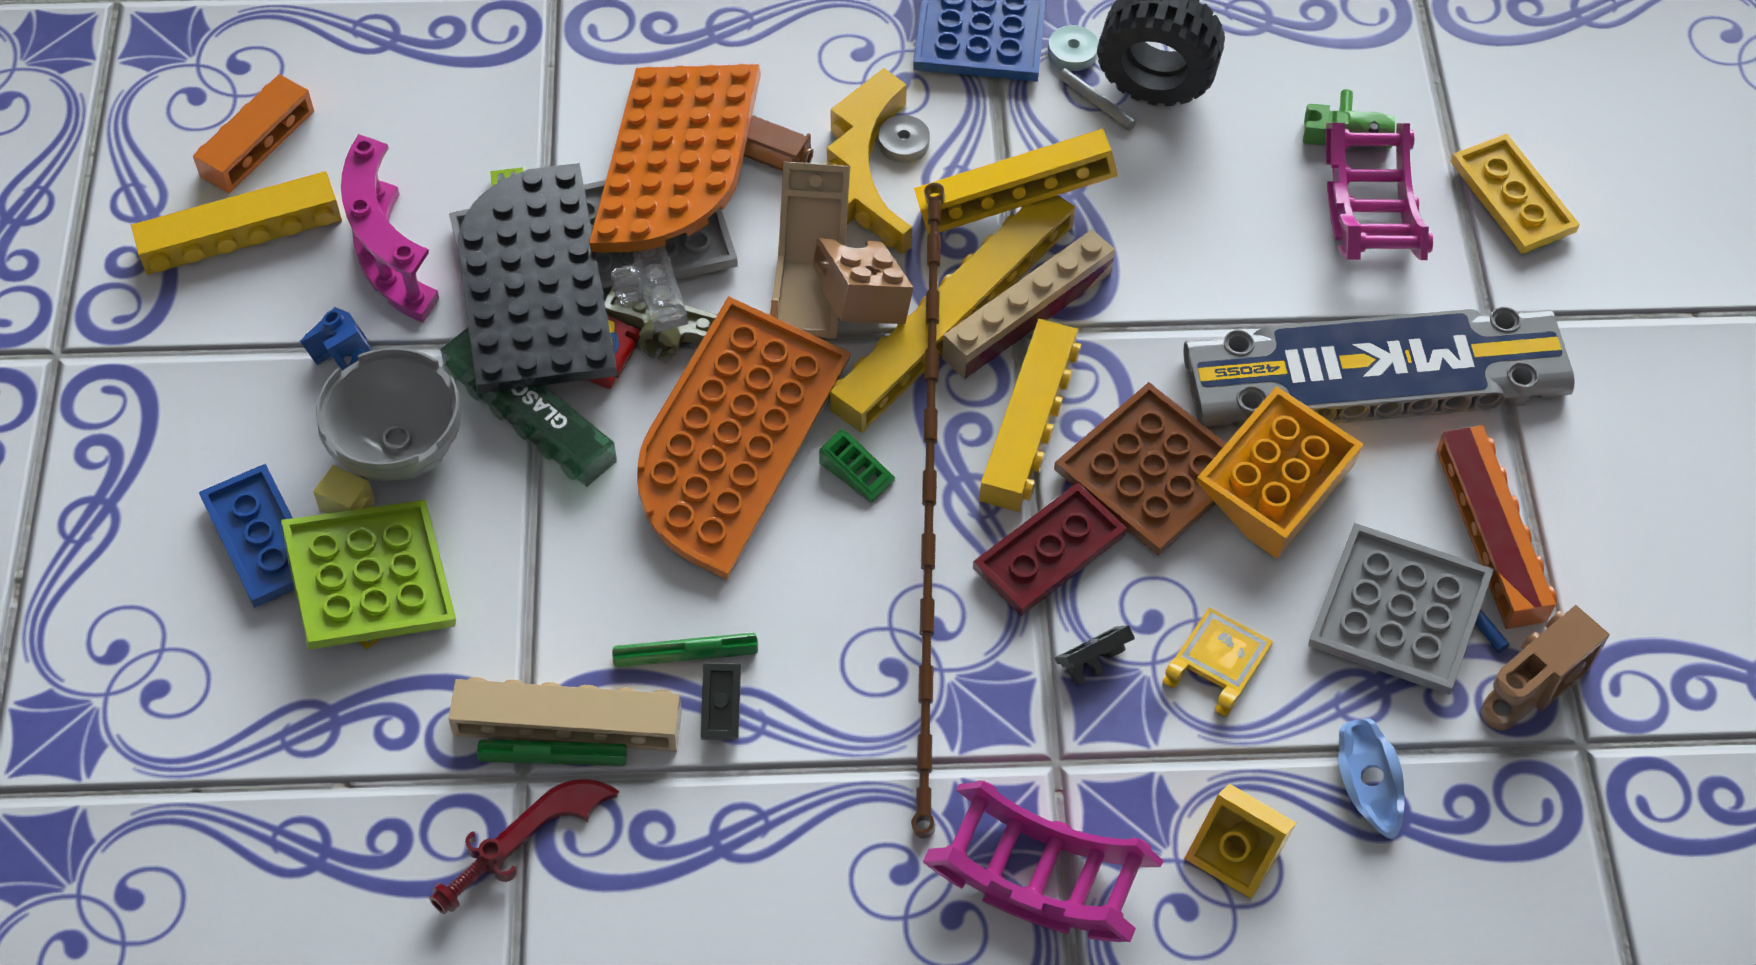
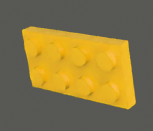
[1450,133,1580,254]

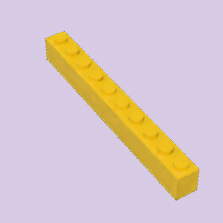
[830,195,1075,433]

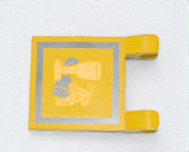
[1163,607,1273,717]

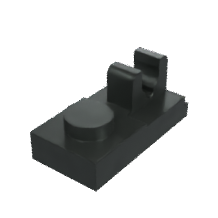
[1054,625,1135,685]
[700,663,741,740]

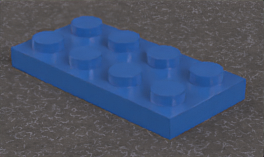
[199,464,294,608]

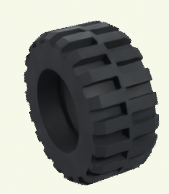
[1097,0,1225,106]

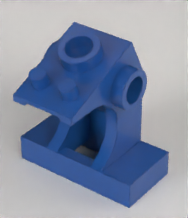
[300,307,373,370]

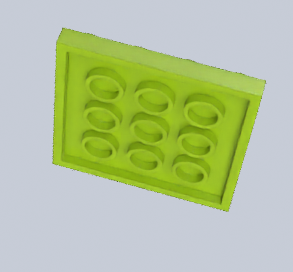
[281,500,456,650]

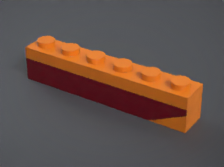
[1436,425,1557,629]

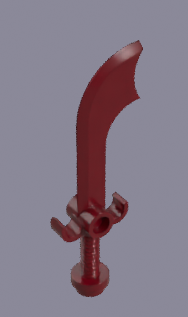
[429,779,619,914]

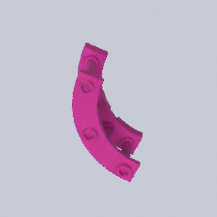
[1326,123,1433,260]
[341,134,439,323]
[923,780,1164,942]

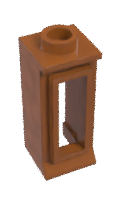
[744,115,814,172]

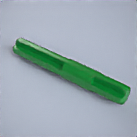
[612,633,758,667]
[477,739,627,766]

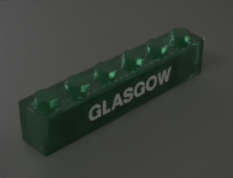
[440,327,617,487]

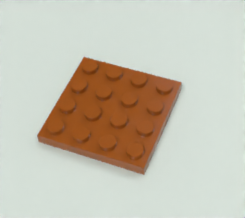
[1054,382,1226,556]

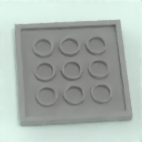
[1308,523,1494,695]

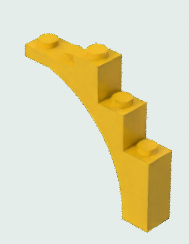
[827,68,912,255]

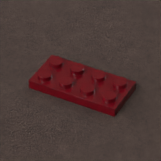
[973,482,1127,616]

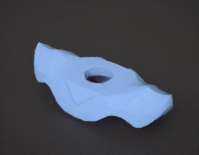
[1338,718,1405,840]

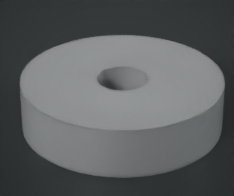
[878,115,930,163]

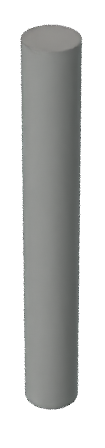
[1058,68,1137,131]

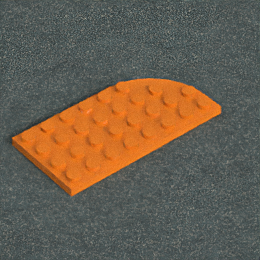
[589,64,761,253]
[637,296,851,580]

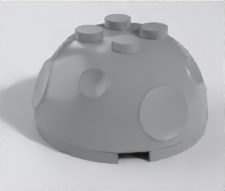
[316,348,461,482]

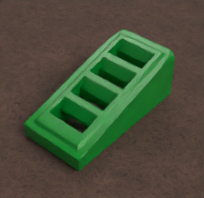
[819,429,895,503]

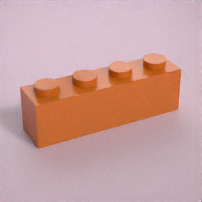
[193,74,314,193]

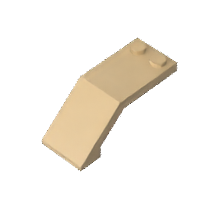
[770,162,851,338]

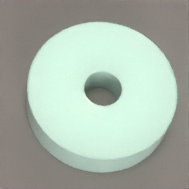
[1048,25,1099,71]

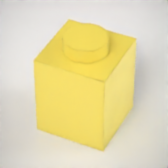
[313,465,375,513]

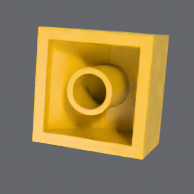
[1184,784,1297,899]

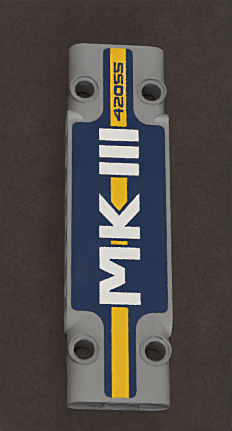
[1183,307,1575,428]

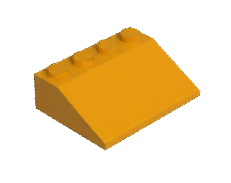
[1196,386,1364,559]

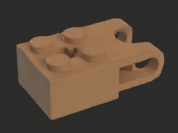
[813,238,914,324]
[1480,605,1610,731]

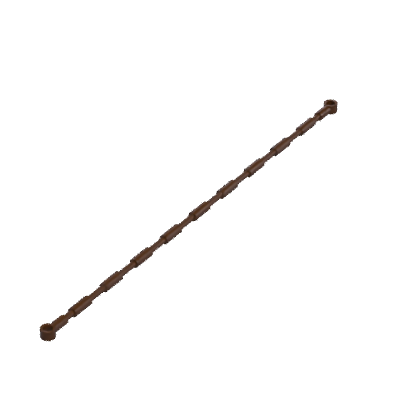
[911,183,945,839]

